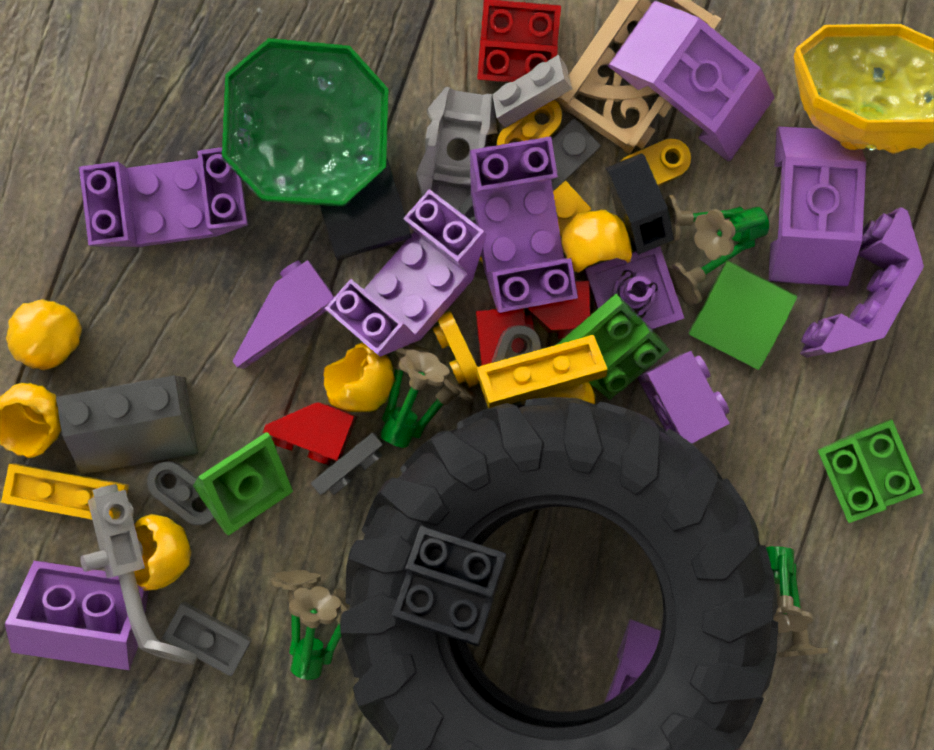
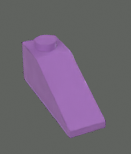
[233,260,335,369]

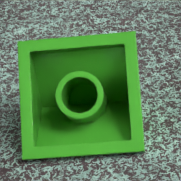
[193,432,293,536]

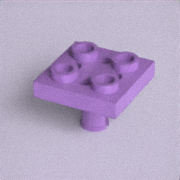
[584,246,684,329]

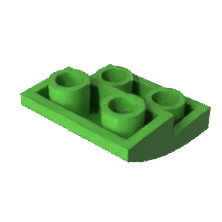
[689,260,797,370]
[556,294,670,400]
[818,419,923,523]

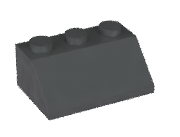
[56,375,198,475]

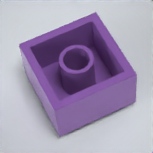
[637,351,730,444]

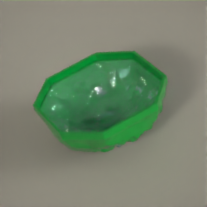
[222,38,389,206]

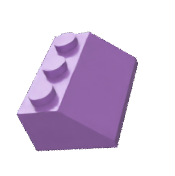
[5,561,149,670]

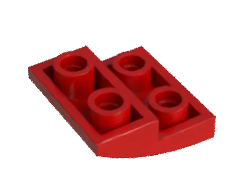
[477,0,561,82]

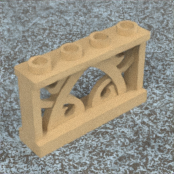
[554,0,721,155]

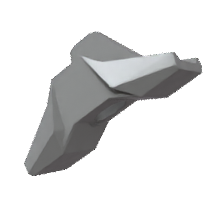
[416,87,498,210]

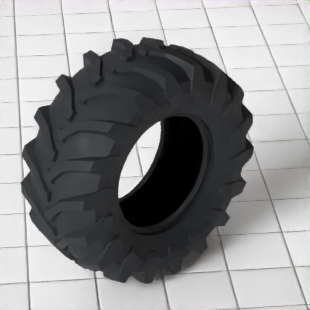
[340,397,778,750]

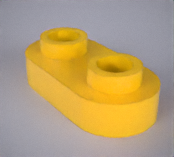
[497,100,562,145]
[621,139,691,187]
[432,311,479,388]

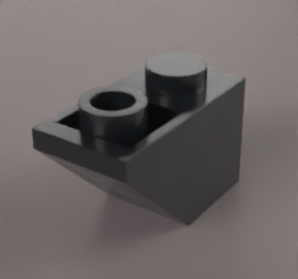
[605,153,674,255]

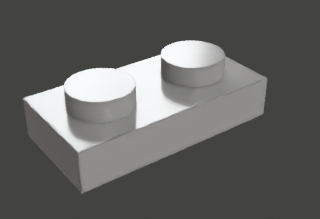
[492,55,572,128]

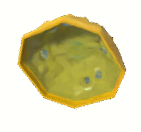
[794,24,934,154]

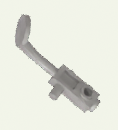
[81,484,197,664]

